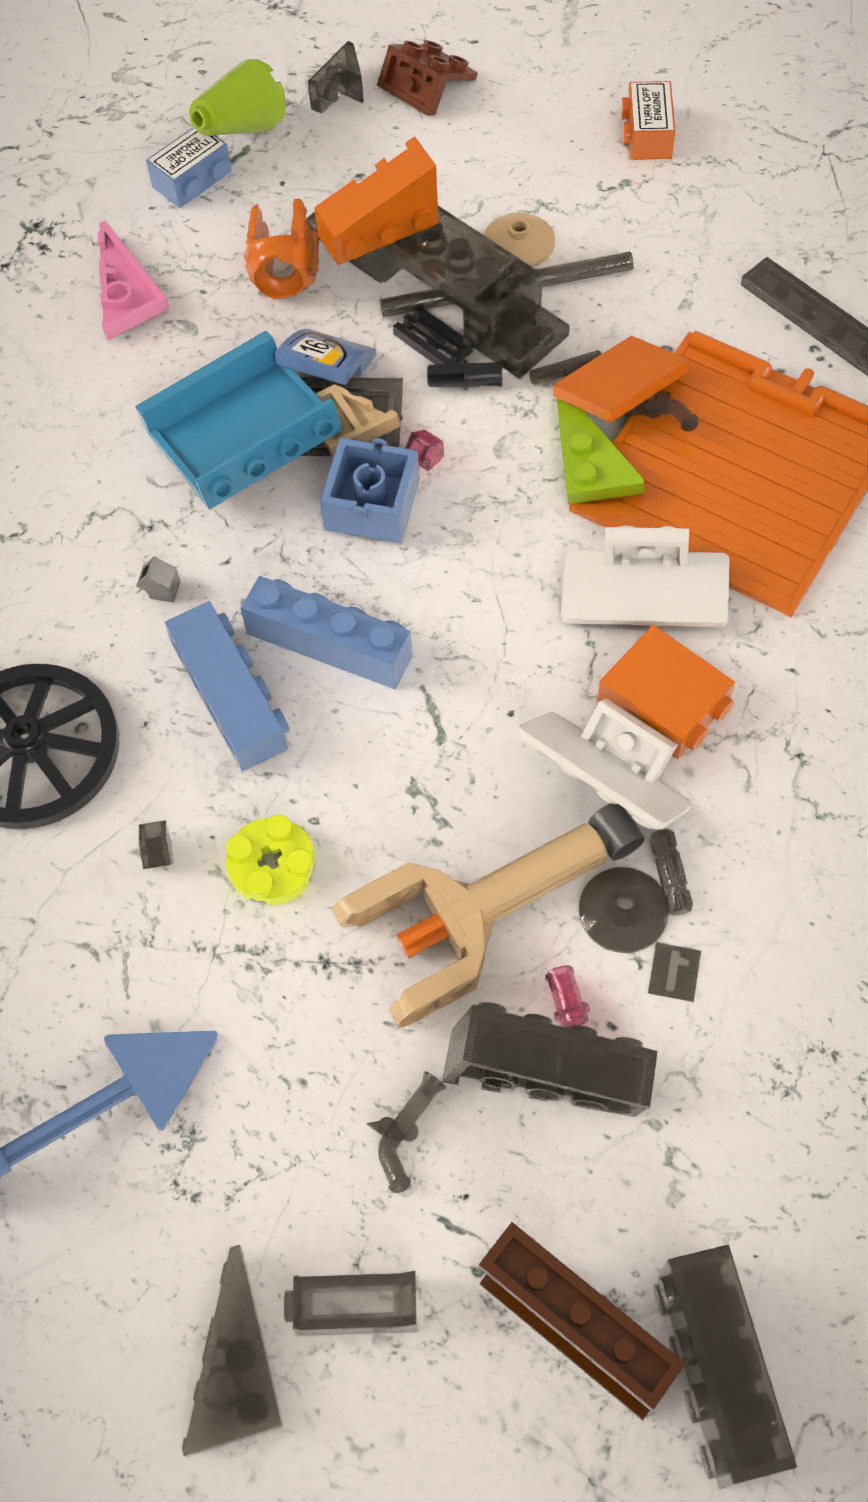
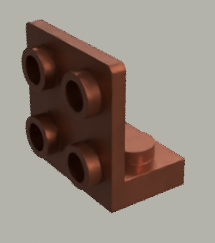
[377,40,478,115]

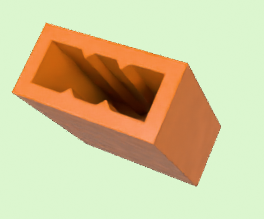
[597,625,735,759]

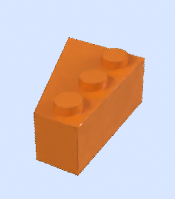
[314,136,439,265]

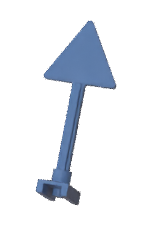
[0,1031,218,1177]

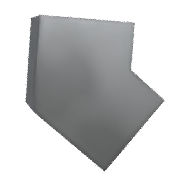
[136,557,181,603]

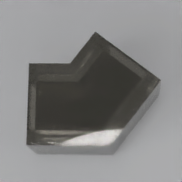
[139,820,174,869]

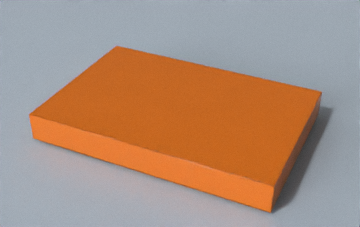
[553,335,689,423]

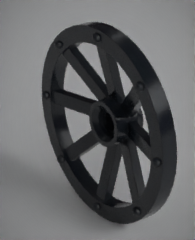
[0,664,119,829]

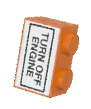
[621,81,676,160]

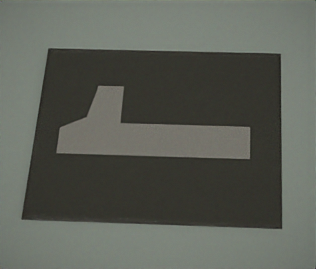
[648,942,701,1002]

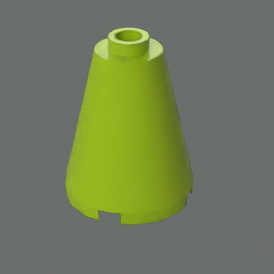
[189,59,286,136]

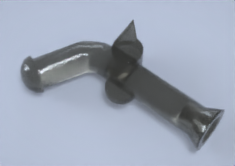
[622,391,699,432]
[366,1071,447,1193]

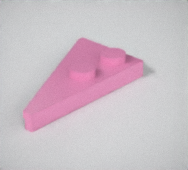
[98,220,170,340]

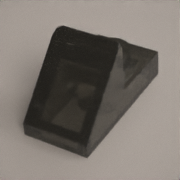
[308,41,364,114]

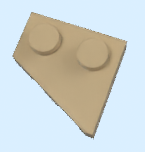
[315,384,401,458]

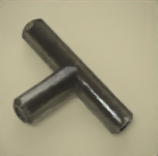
[529,350,602,385]

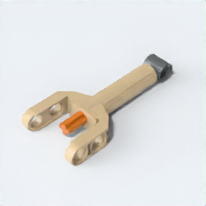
[332,803,645,1028]

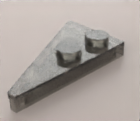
[182,1244,284,1458]

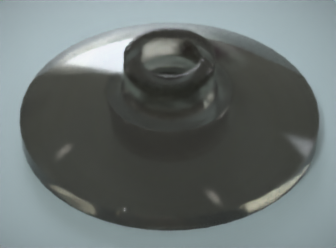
[579,867,669,953]

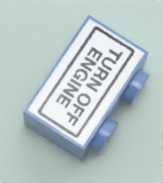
[146,127,232,208]

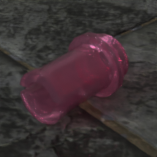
[545,965,590,1029]

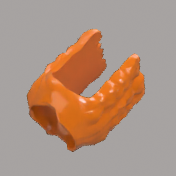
[243,199,319,300]

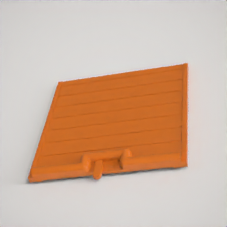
[569,330,868,618]

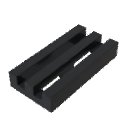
[393,305,473,364]

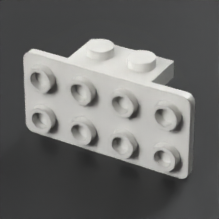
[561,525,729,627]
[516,698,691,830]

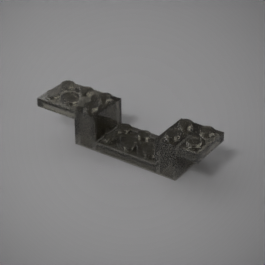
[307,205,570,379]

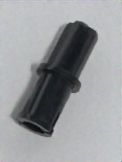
[427,359,502,391]

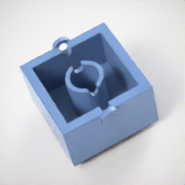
[320,438,420,543]

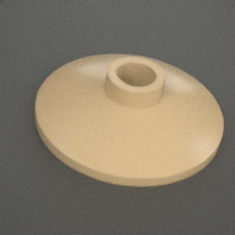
[483,213,555,269]

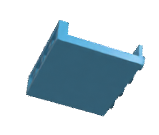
[135,331,343,510]

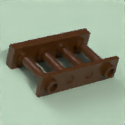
[479,1222,686,1421]

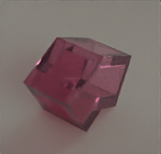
[405,429,444,472]

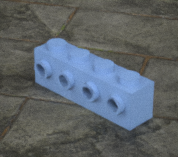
[240,576,413,690]
[164,601,290,772]

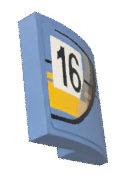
[275,329,376,385]

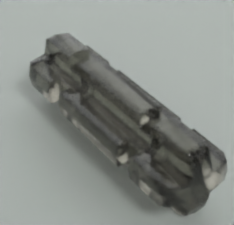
[650,829,693,915]

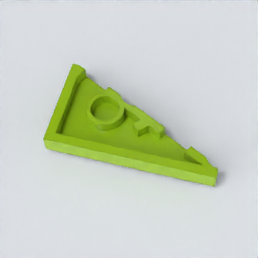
[557,398,645,504]

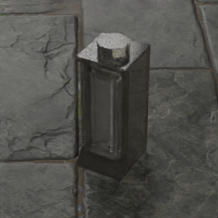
[284,1271,419,1336]

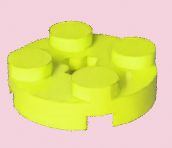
[226,815,316,905]

